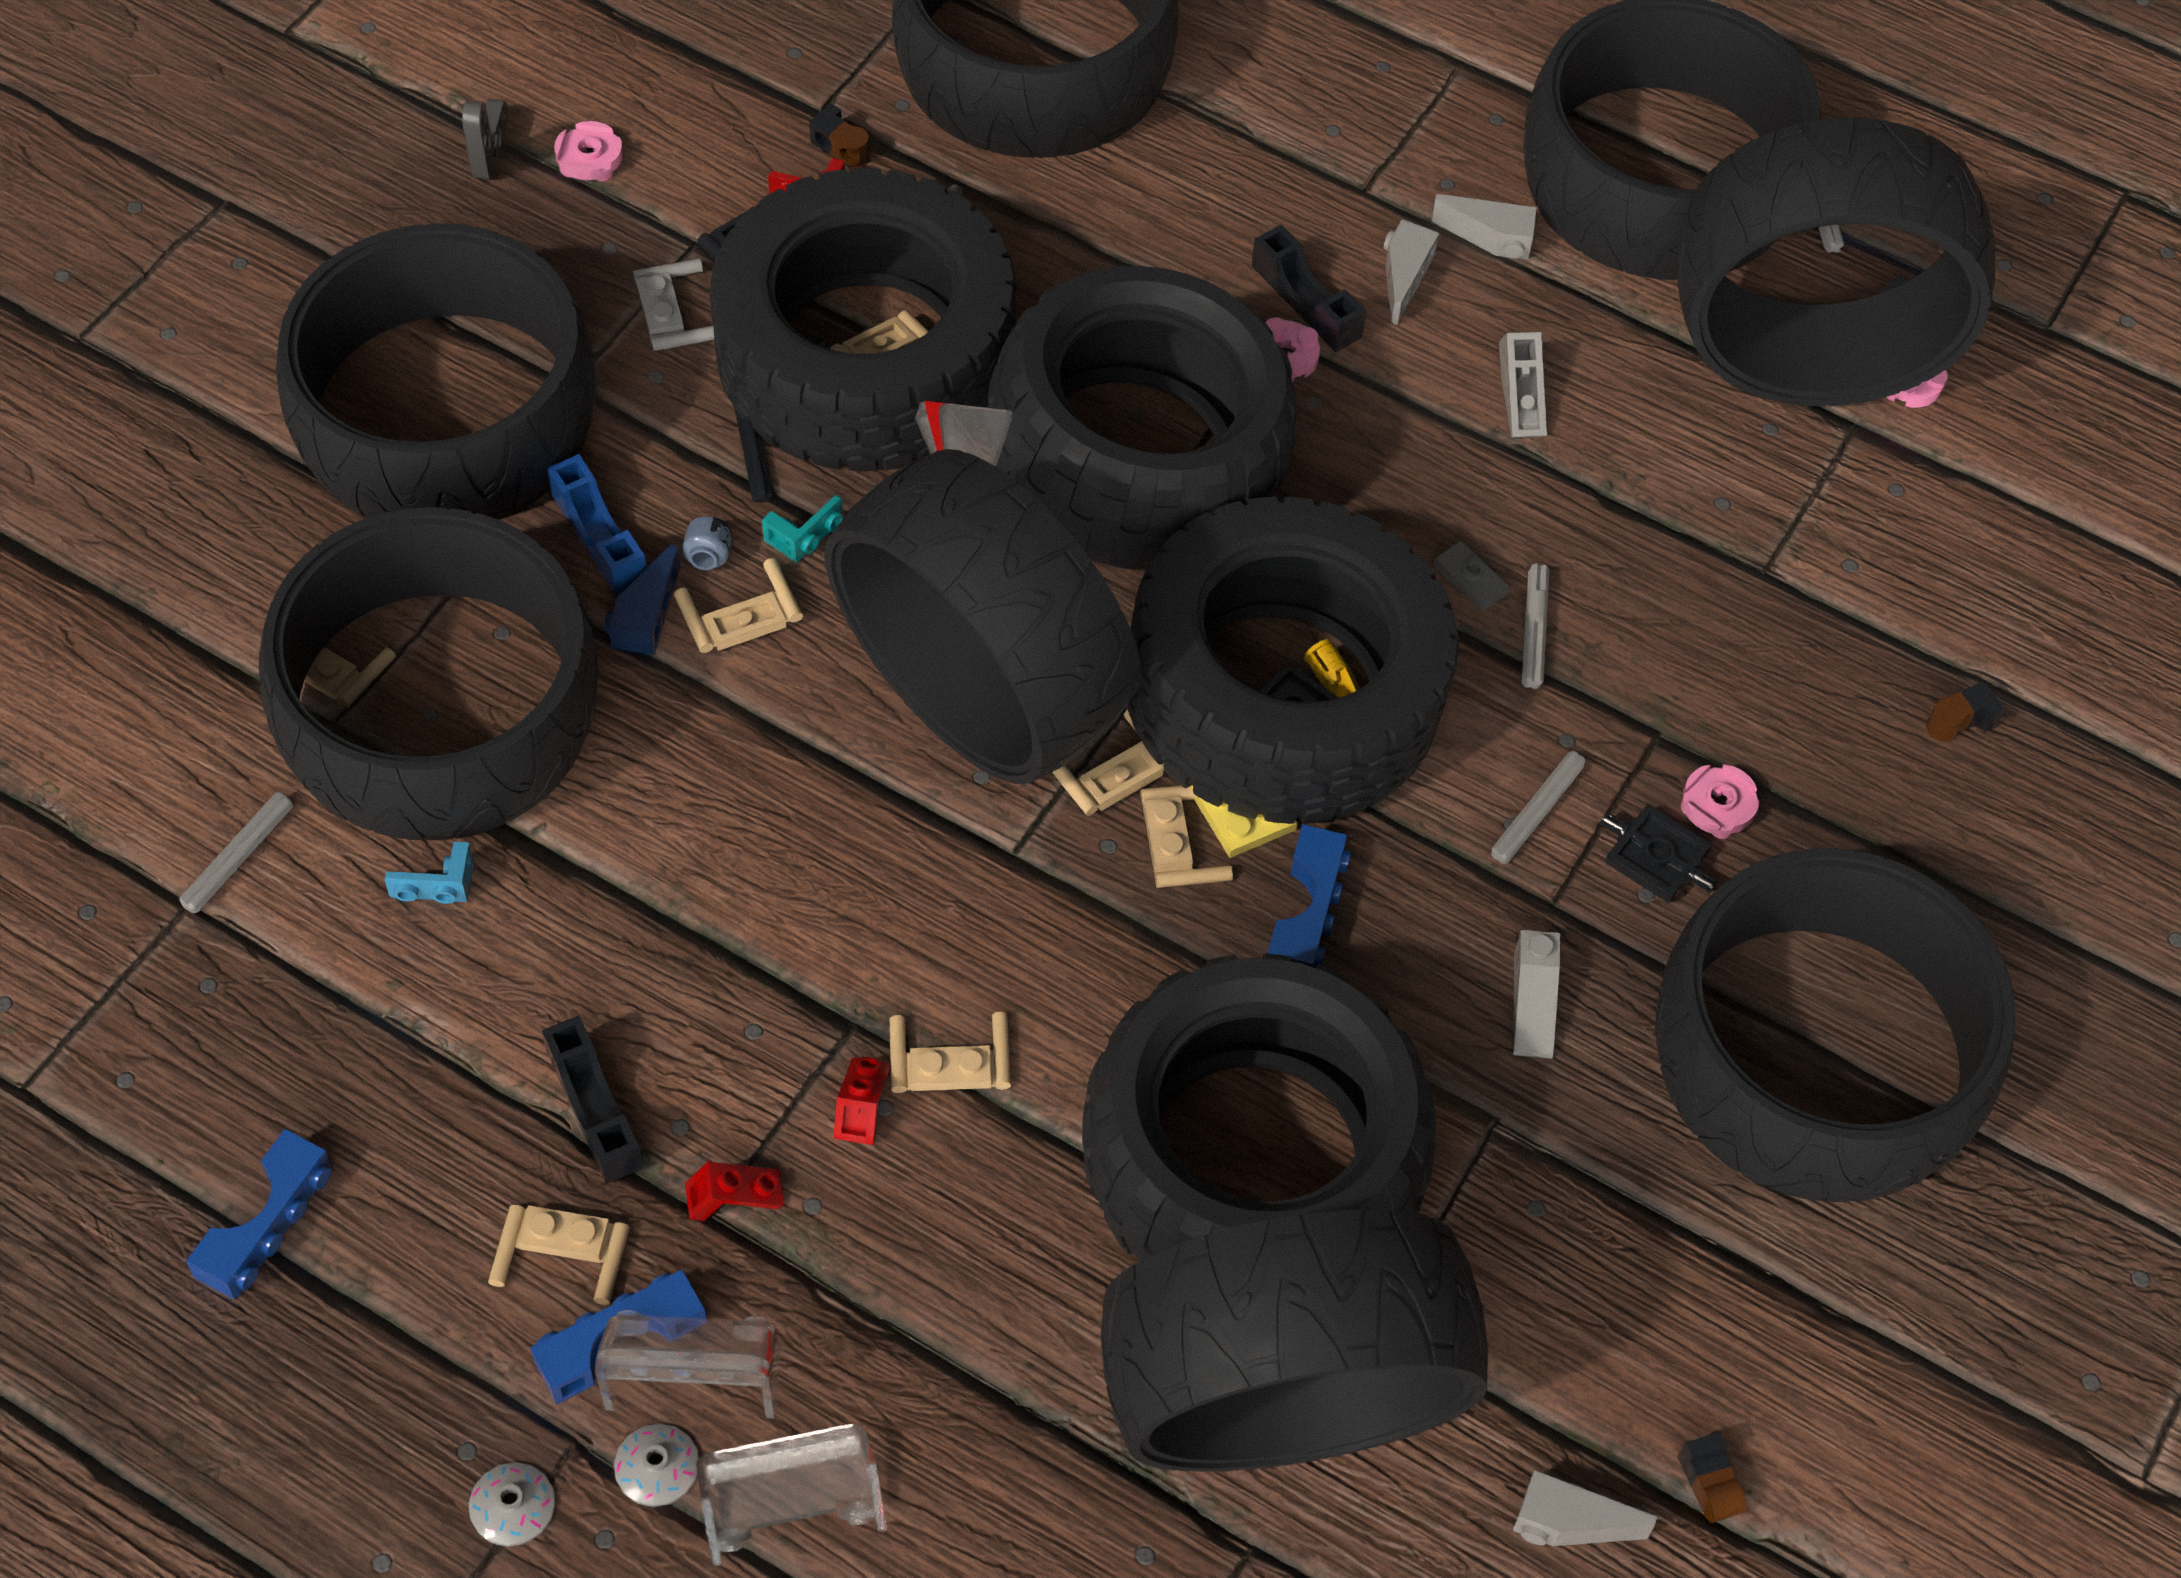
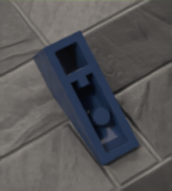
[604,544,680,655]

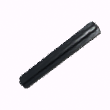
[734,408,773,503]

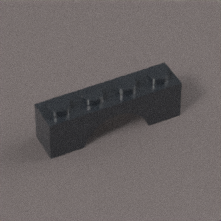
[1252,224,1367,353]
[542,1016,644,1184]

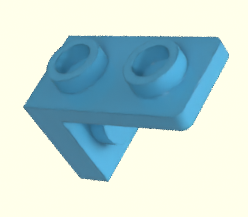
[385,841,474,904]

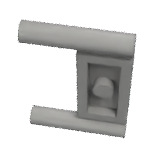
[633,258,714,351]

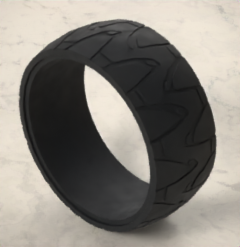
[892,0,1178,158]
[1523,0,1821,280]
[1677,118,1996,406]
[276,223,595,520]
[824,449,1141,784]
[259,507,598,841]
[1655,848,2015,1202]
[1101,1209,1489,1472]

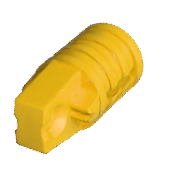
[1304,639,1360,698]

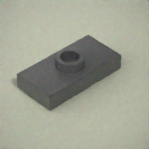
[1433,541,1510,612]

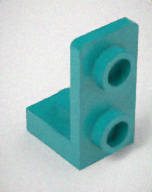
[762,495,844,563]

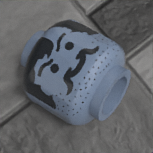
[682,516,733,570]

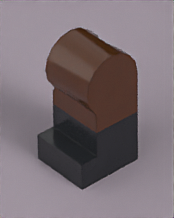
[809,103,869,167]
[1926,681,2005,742]
[1677,1432,1746,1523]

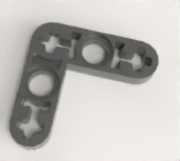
[462,99,508,180]

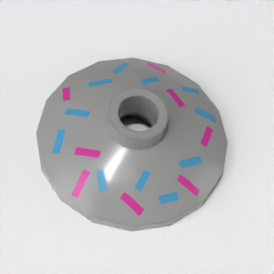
[614,1424,700,1507]
[469,1462,556,1547]

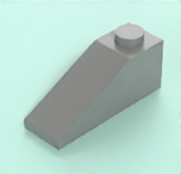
[1432,194,1536,260]
[1383,219,1439,325]
[1499,332,1547,438]
[1513,930,1560,1059]
[1513,1470,1657,1546]

